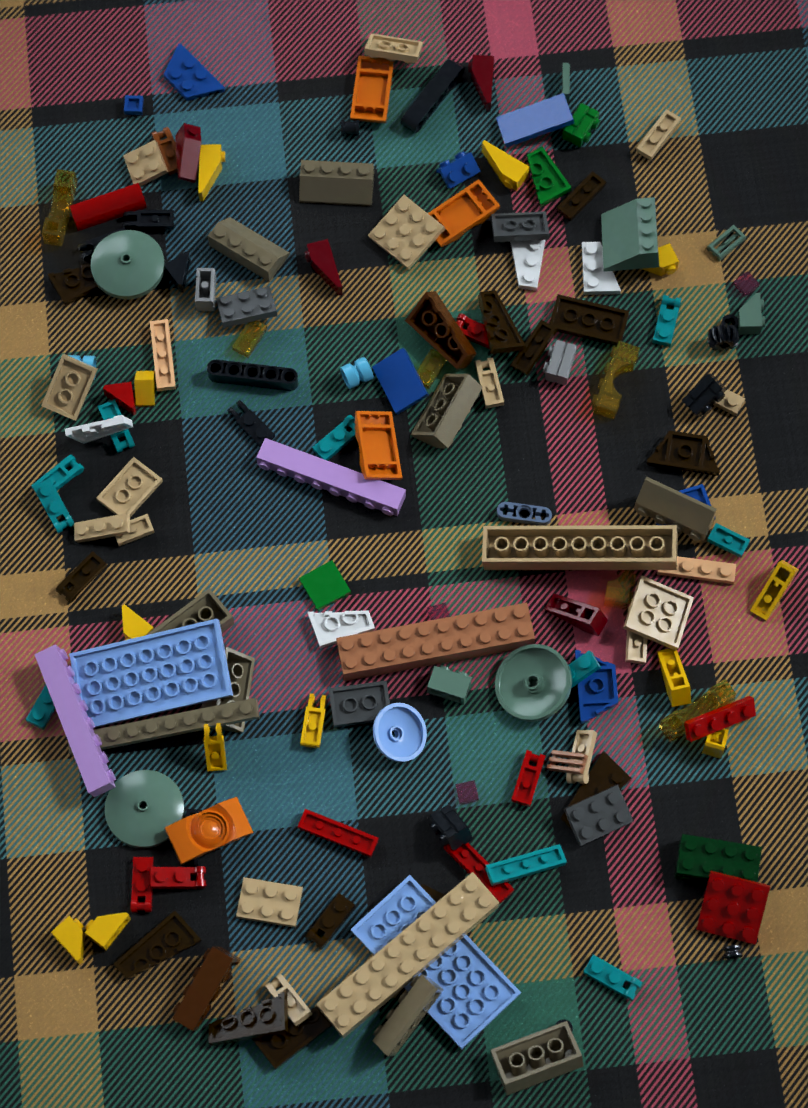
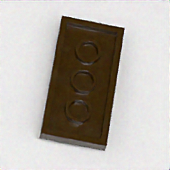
[550,294,630,347]

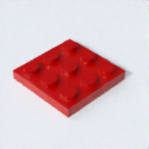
[696,871,770,945]

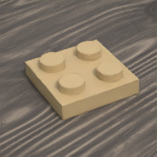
[123,140,168,187]

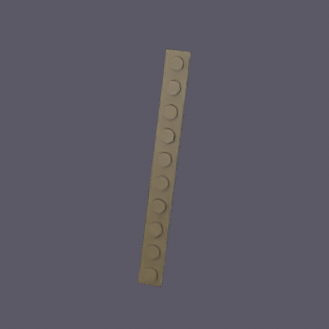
[68,698,260,756]

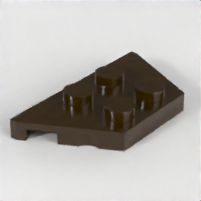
[647,430,720,476]

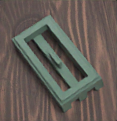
[562,63,570,103]
[707,225,746,261]

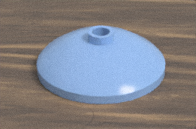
[373,703,427,762]

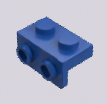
[436,151,481,189]

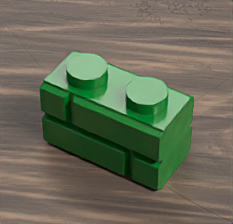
[562,103,600,148]

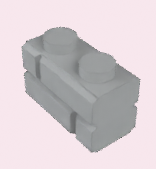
[195,268,217,311]
[543,340,577,385]

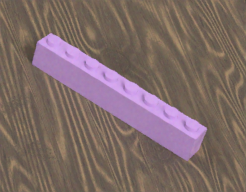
[256,438,406,516]
[34,645,116,797]

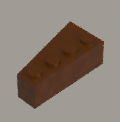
[405,291,477,369]
[172,946,241,1031]

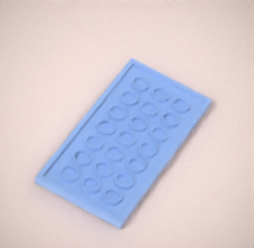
[69,619,233,728]
[351,875,521,1050]

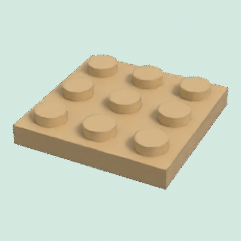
[368,195,445,270]
[623,575,694,651]

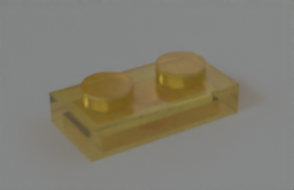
[232,321,267,358]
[417,348,447,389]

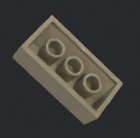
[299,160,374,206]
[208,217,290,282]
[411,374,482,448]
[634,477,717,542]
[147,588,234,635]
[202,647,255,733]
[372,974,444,1056]
[490,1021,583,1095]

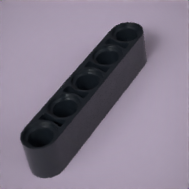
[400,59,465,133]
[207,359,298,391]

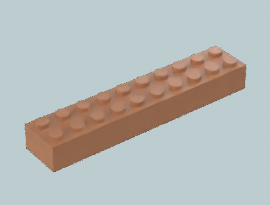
[336,603,535,682]

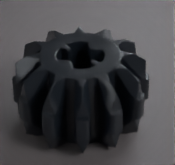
[707,324,739,352]

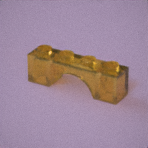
[41,169,78,246]
[591,341,640,419]
[604,570,636,610]
[659,679,737,743]

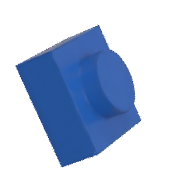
[124,95,144,115]

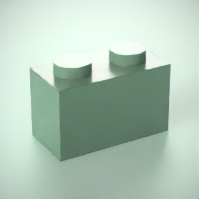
[427,666,472,704]

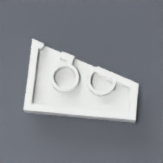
[510,240,545,291]
[582,242,621,295]
[65,415,133,444]
[308,610,375,649]

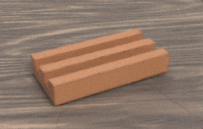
[546,750,588,775]

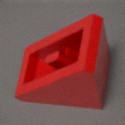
[103,382,136,415]

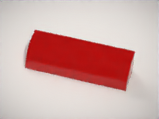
[70,183,147,231]

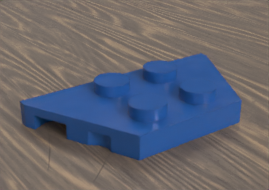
[163,43,225,101]
[575,650,618,724]

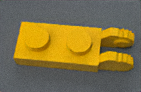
[300,693,327,748]
[204,723,227,771]

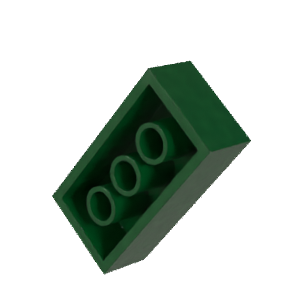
[675,834,762,884]

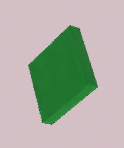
[299,560,351,611]

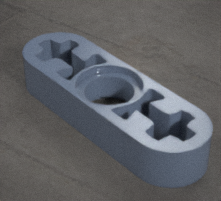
[497,502,552,526]

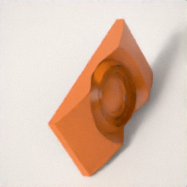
[350,56,394,123]
[428,179,500,247]
[355,411,402,480]
[165,797,253,864]

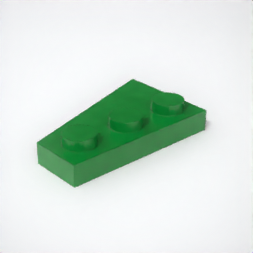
[527,147,571,208]

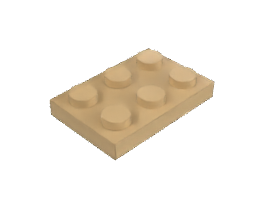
[364,33,423,64]
[41,354,98,421]
[96,457,163,517]
[236,877,303,928]

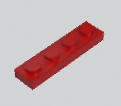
[684,696,756,742]
[297,809,379,857]
[444,843,514,905]

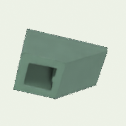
[737,293,765,335]

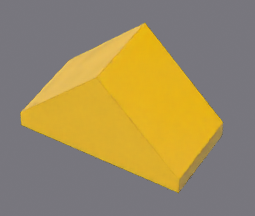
[134,371,155,407]
[702,729,729,759]

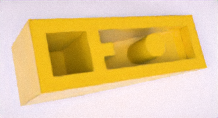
[482,140,529,191]
[198,144,226,201]
[750,560,799,621]
[657,648,691,707]

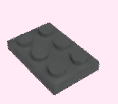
[491,211,549,242]
[216,286,277,328]
[329,680,390,728]
[564,785,634,846]

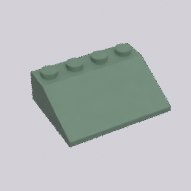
[601,197,659,272]

